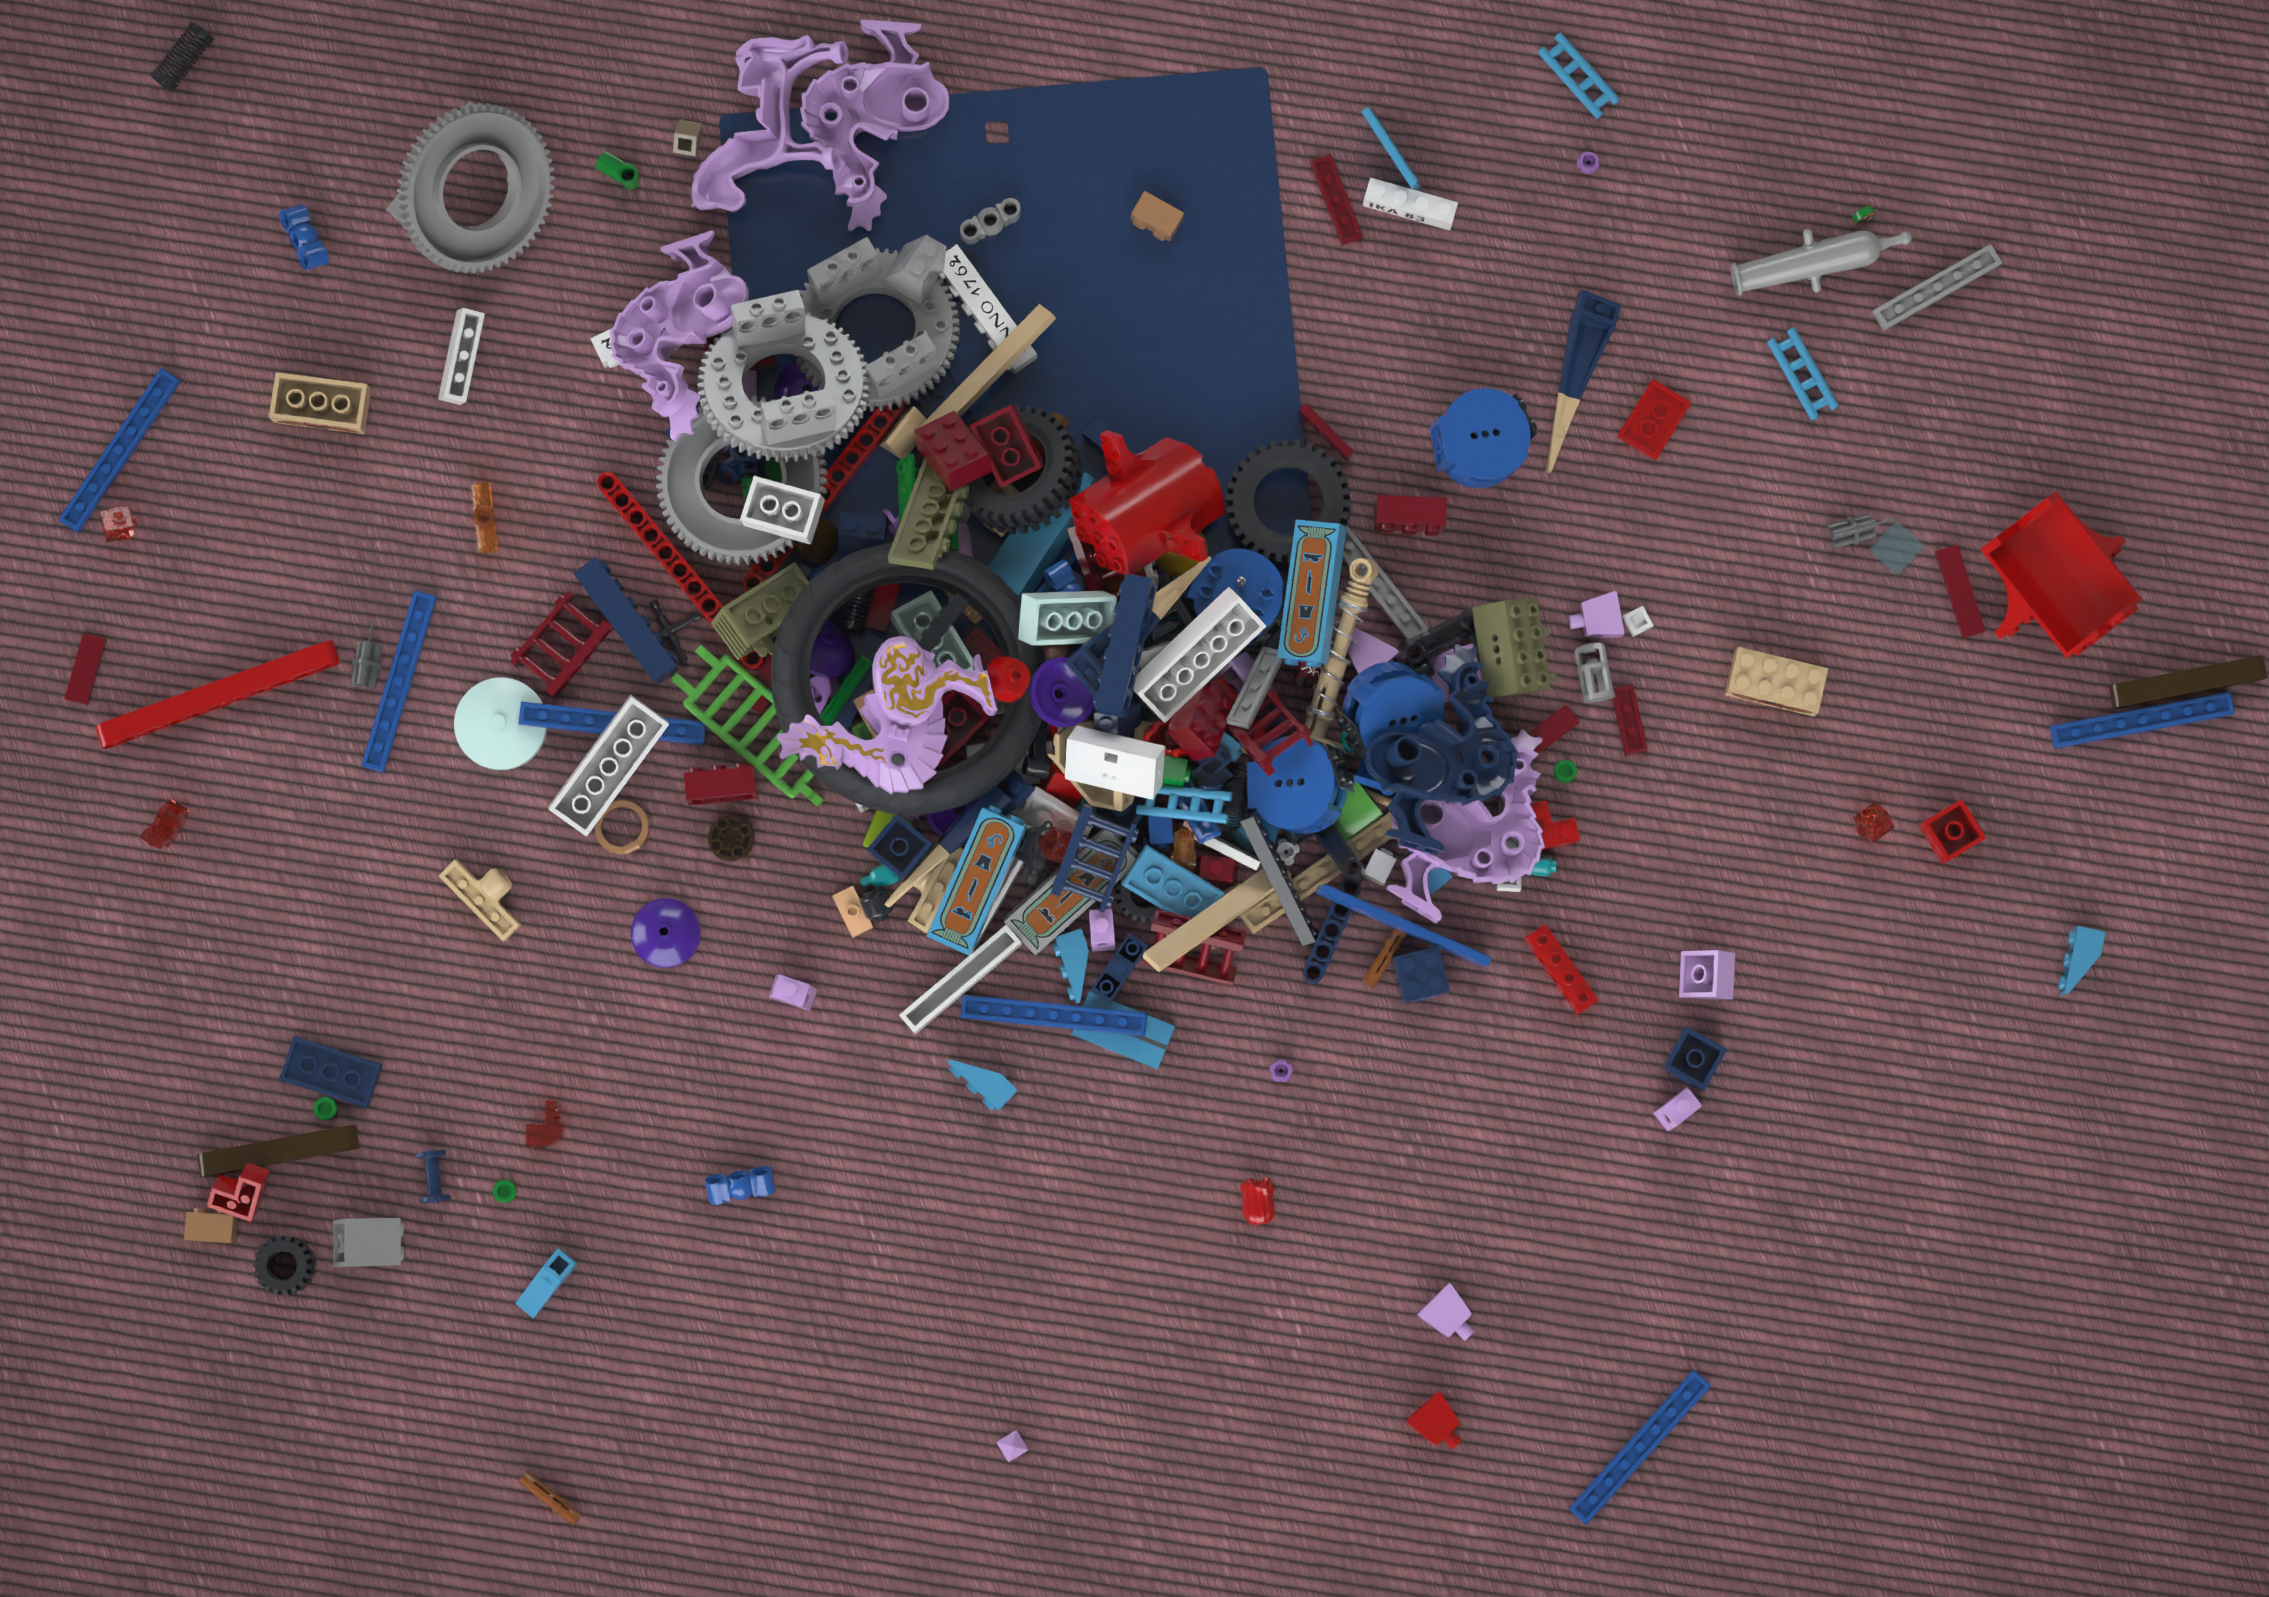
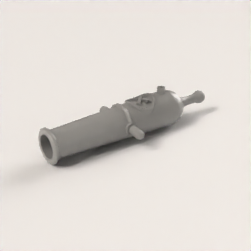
[1730,229,1912,296]

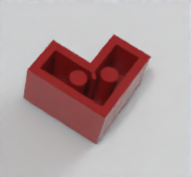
[1530,800,1580,851]
[207,1163,270,1222]

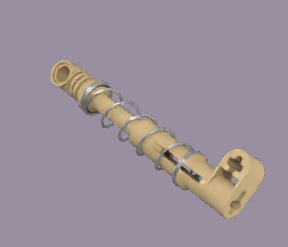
[1305,558,1378,754]

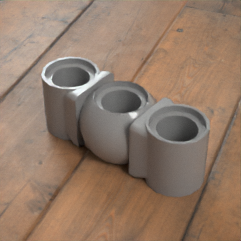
[960,198,1021,245]

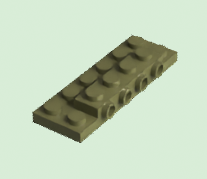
[888,458,969,570]

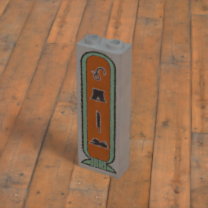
[1004,829,1139,955]

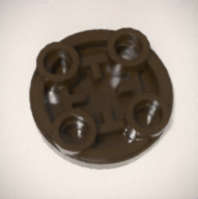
[794,518,839,564]
[708,815,755,862]

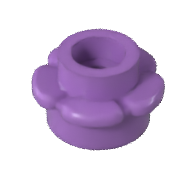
[1577,152,1599,174]
[1270,1059,1293,1082]

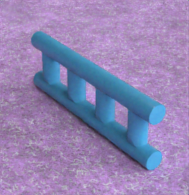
[1537,32,1621,120]
[1767,327,1839,421]
[1136,785,1232,824]

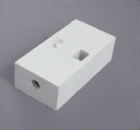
[1065,726,1165,800]

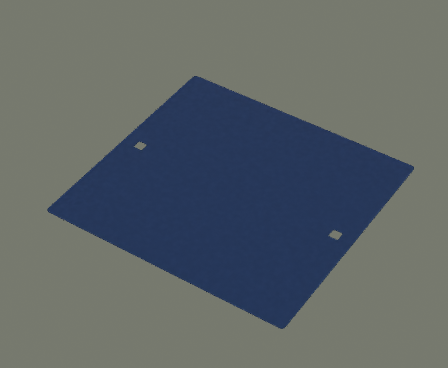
[719,67,1312,685]

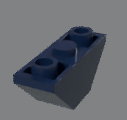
[1090,933,1149,1004]

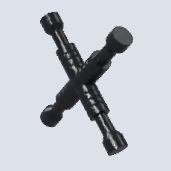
[649,599,701,664]

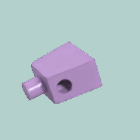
[1568,591,1625,638]
[1088,906,1115,952]
[768,974,818,1011]
[1653,1086,1702,1131]
[1417,1283,1474,1341]

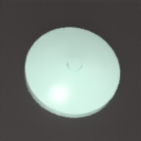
[454,678,548,770]

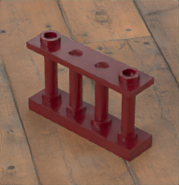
[1067,526,1147,602]
[510,591,614,699]
[1226,689,1314,777]
[1143,909,1247,986]

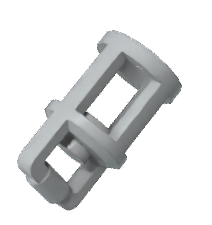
[1575,642,1615,703]

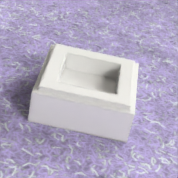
[1622,606,1654,637]

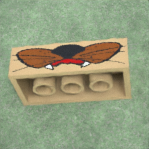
[269,372,371,434]
[1725,647,1828,717]

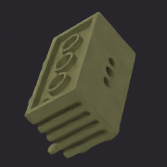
[711,562,809,660]
[1472,598,1557,698]

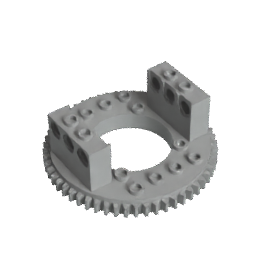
[386,102,555,273]
[794,237,960,411]
[697,290,870,462]
[656,395,828,567]

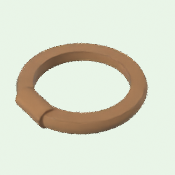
[594,800,649,855]

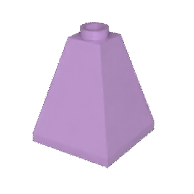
[1347,627,1403,675]

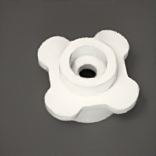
[1276,839,1300,866]

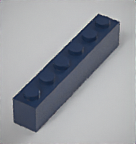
[573,557,679,686]
[1093,574,1158,718]

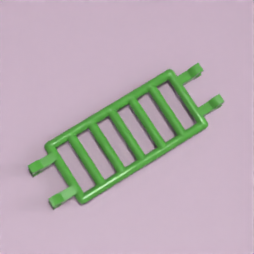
[670,645,824,807]

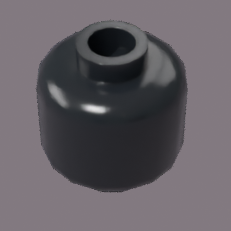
[860,886,894,922]

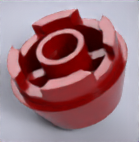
[986,656,1030,702]

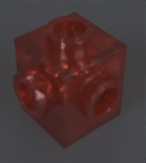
[100,506,137,543]
[1853,802,1895,843]
[1038,827,1079,864]

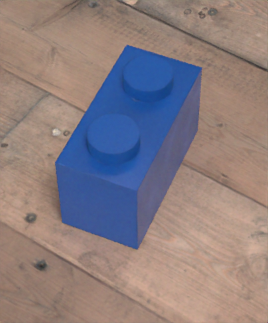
[1148,816,1173,852]

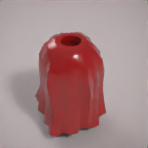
[1240,1177,1275,1225]

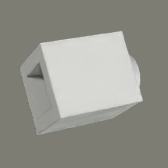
[1365,848,1396,886]

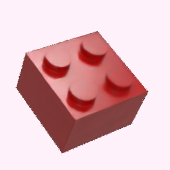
[1918,799,1986,865]

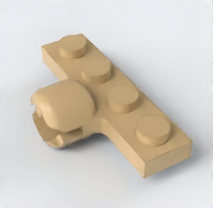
[908,846,965,933]
[439,859,521,942]

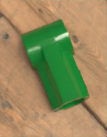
[595,151,641,190]

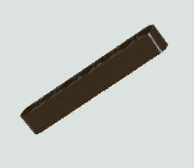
[2108,655,2268,709]
[197,1125,360,1178]

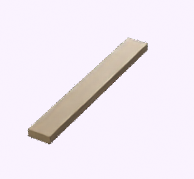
[912,304,1056,438]
[1240,812,1394,934]
[1143,868,1292,972]

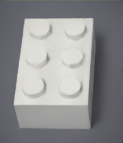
[740,476,825,544]

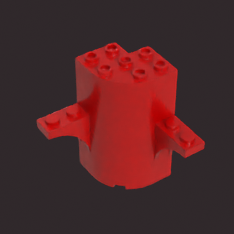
[1069,430,1226,575]
[1980,491,2143,658]

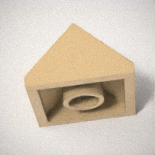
[879,406,927,459]

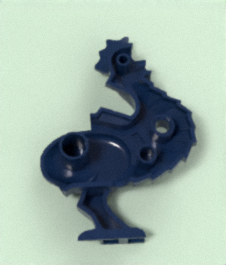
[1364,644,1518,856]

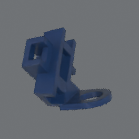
[716,444,767,485]
[1191,746,1234,790]

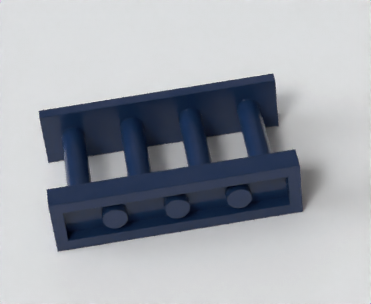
[1051,803,1139,913]

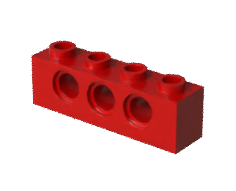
[1524,924,1599,1015]

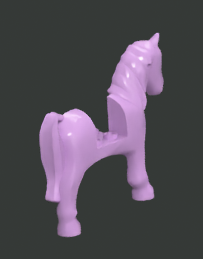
[691,35,849,212]

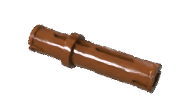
[1362,928,1407,988]
[518,1470,583,1526]

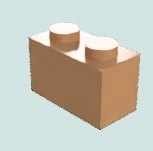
[1131,191,1184,241]
[184,1208,237,1244]

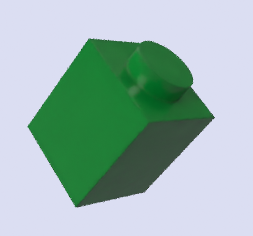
[1162,755,1191,787]

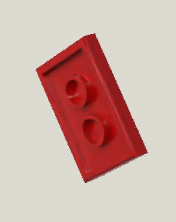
[1617,379,1692,461]

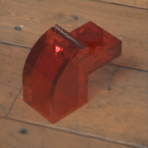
[140,799,190,850]
[526,1100,566,1148]

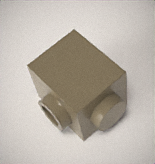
[673,119,702,156]

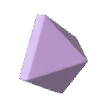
[997,1430,1028,1462]

